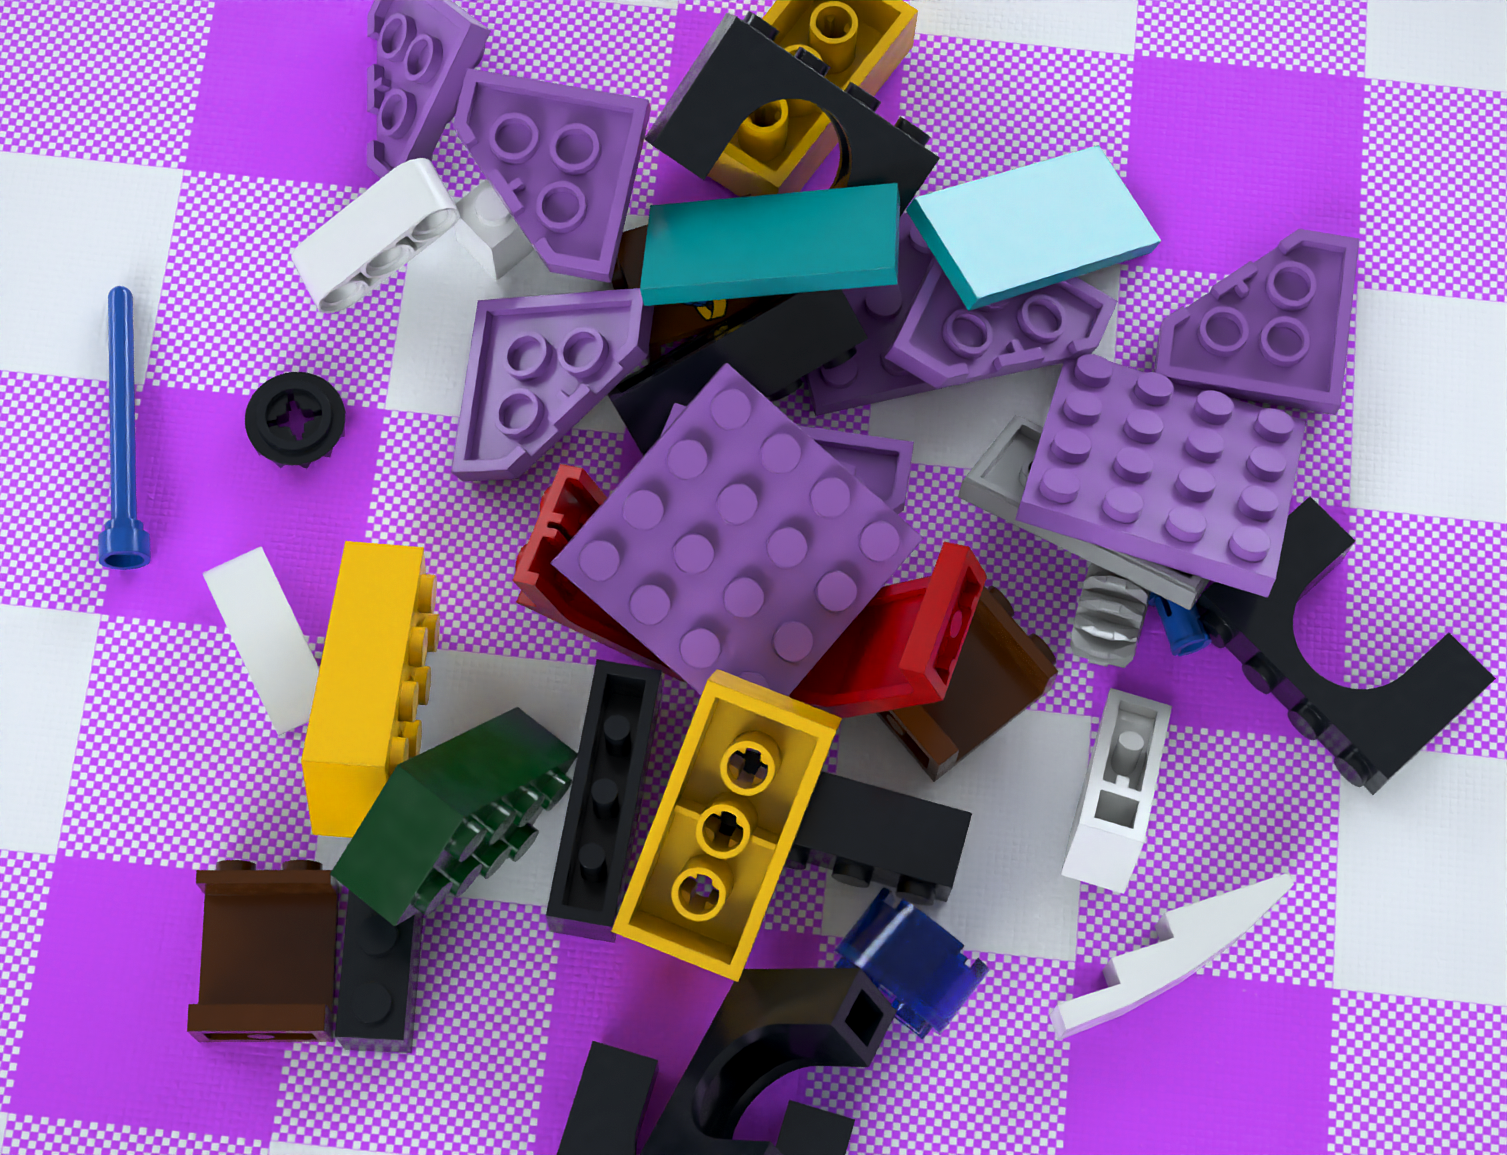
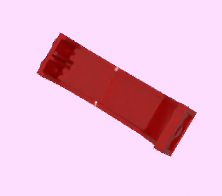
[512,464,987,719]

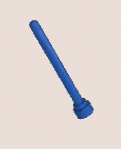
[98,286,151,570]

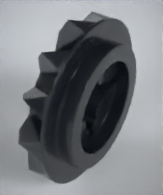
[245,372,346,469]

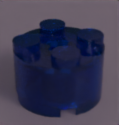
[834,887,990,1040]

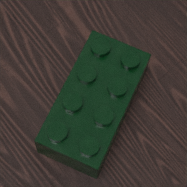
[330,707,578,926]

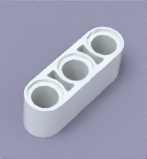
[291,158,459,313]
[202,546,320,736]

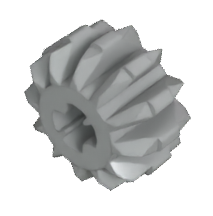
[1070,563,1151,668]

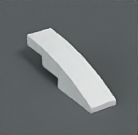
[1049,872,1294,1041]

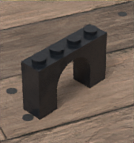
[644,11,940,217]
[1196,497,1496,795]
[640,968,897,1155]
[557,1041,855,1155]

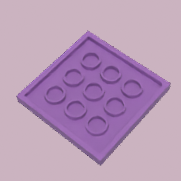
[1015,349,1306,598]
[550,363,924,696]

